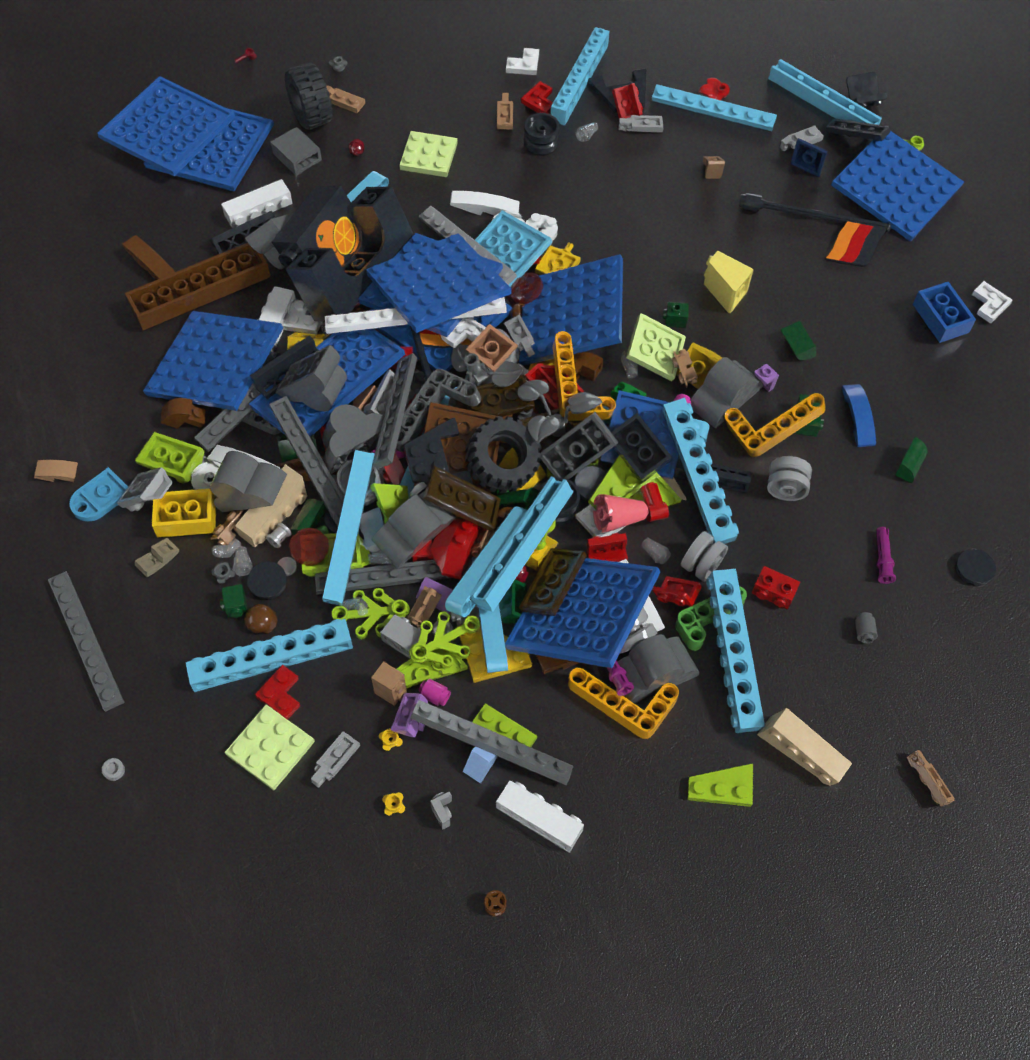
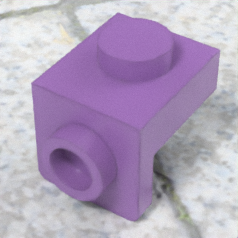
[754,364,779,392]

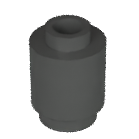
[855,612,878,643]

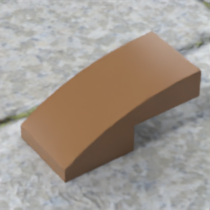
[34,460,78,482]

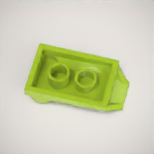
[135,432,204,483]
[300,532,371,577]

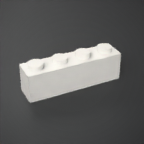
[221,179,293,228]
[257,286,296,352]
[496,781,584,853]

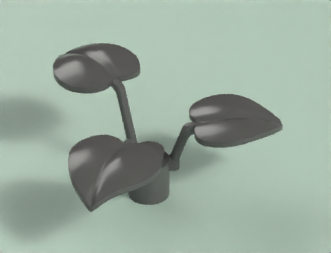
[448,344,523,407]
[518,380,602,443]

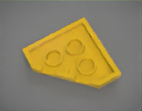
[457,623,532,683]

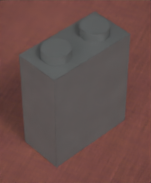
[271,127,322,175]

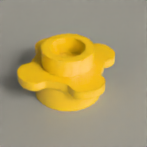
[379,729,403,751]
[382,792,405,816]

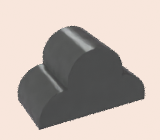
[245,213,294,270]
[275,345,347,412]
[691,357,764,429]
[322,404,384,474]
[541,412,618,479]
[210,451,287,513]
[372,491,456,569]
[618,634,699,704]

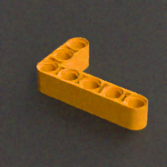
[553,331,616,421]
[725,393,825,457]
[568,668,679,739]

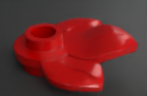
[699,78,730,100]

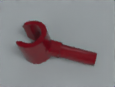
[235,48,257,63]

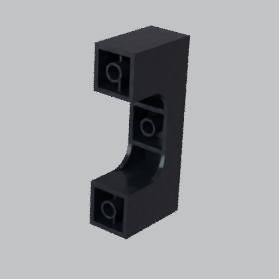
[286,186,414,322]

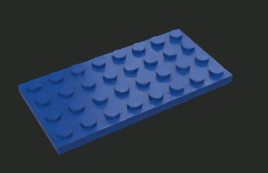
[249,328,405,437]

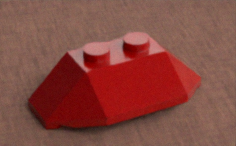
[525,363,584,411]
[430,518,483,580]

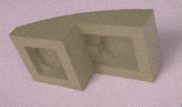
[135,538,179,577]

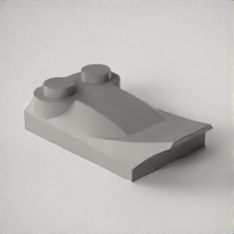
[364,370,415,416]
[117,467,172,512]

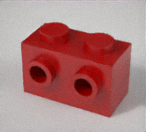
[752,566,800,609]

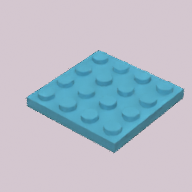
[475,210,552,288]

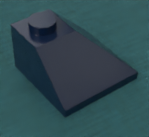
[791,138,828,177]

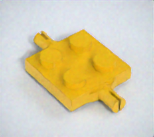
[535,242,581,275]

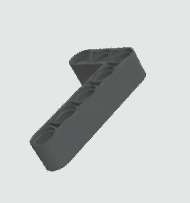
[396,369,481,452]

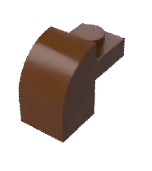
[573,352,603,382]
[161,398,206,429]

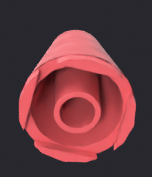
[593,494,649,533]

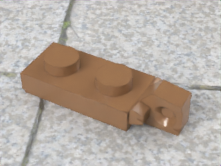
[326,85,365,113]
[497,93,513,129]
[907,750,955,806]

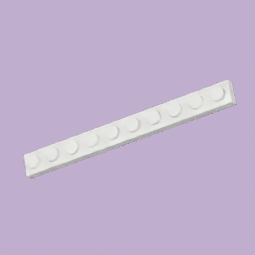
[325,297,507,334]

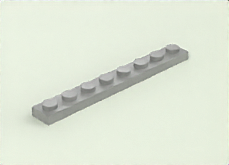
[419,206,517,285]

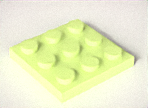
[400,131,458,177]
[626,313,686,381]
[225,705,315,790]

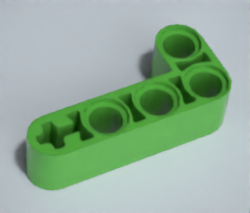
[675,586,747,651]

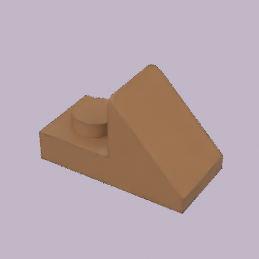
[703,156,725,179]

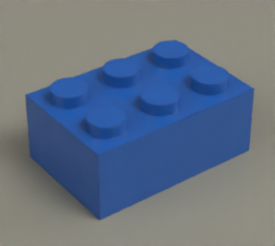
[913,282,976,343]

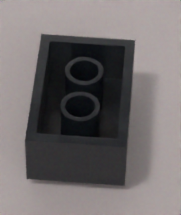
[611,413,672,484]

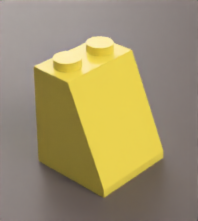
[704,251,753,314]

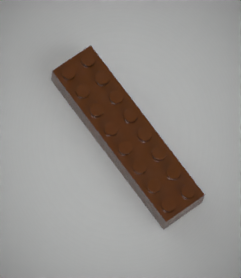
[125,243,271,330]

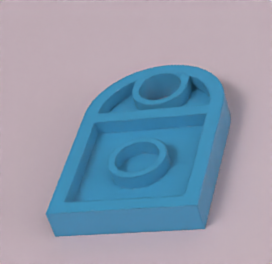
[70,467,128,521]

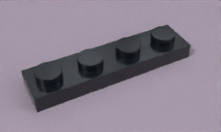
[826,118,890,141]

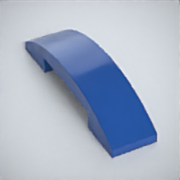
[842,384,876,447]

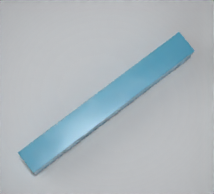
[768,59,882,125]
[322,450,375,606]
[470,477,573,612]

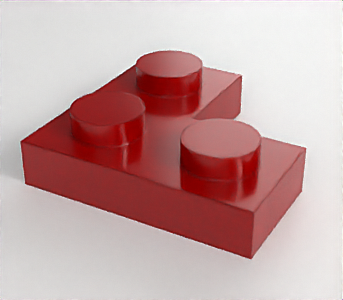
[521,81,553,114]
[255,665,300,720]

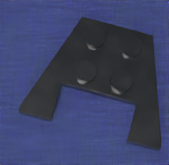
[588,68,647,112]
[404,418,473,485]

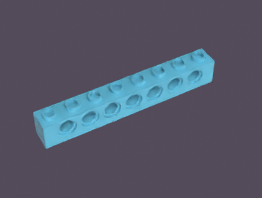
[551,27,610,125]
[663,398,739,544]
[706,569,765,733]
[185,619,353,692]

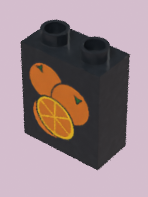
[272,185,359,268]

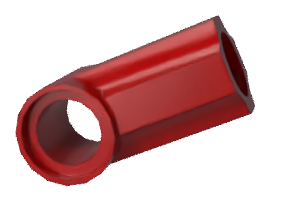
[640,482,669,522]

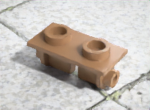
[671,349,698,388]
[210,510,244,547]
[471,529,497,557]
[407,586,442,628]

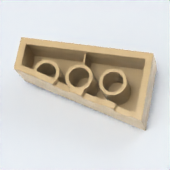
[235,464,307,547]
[757,708,852,786]

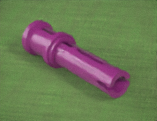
[876,527,896,584]
[606,660,634,696]

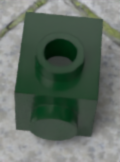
[663,302,689,328]
[220,584,247,618]

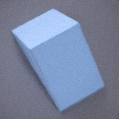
[463,747,498,783]

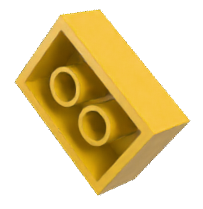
[152,488,216,537]

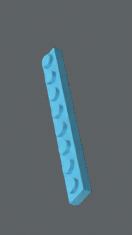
[652,84,777,131]

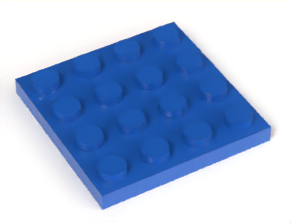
[600,390,687,480]

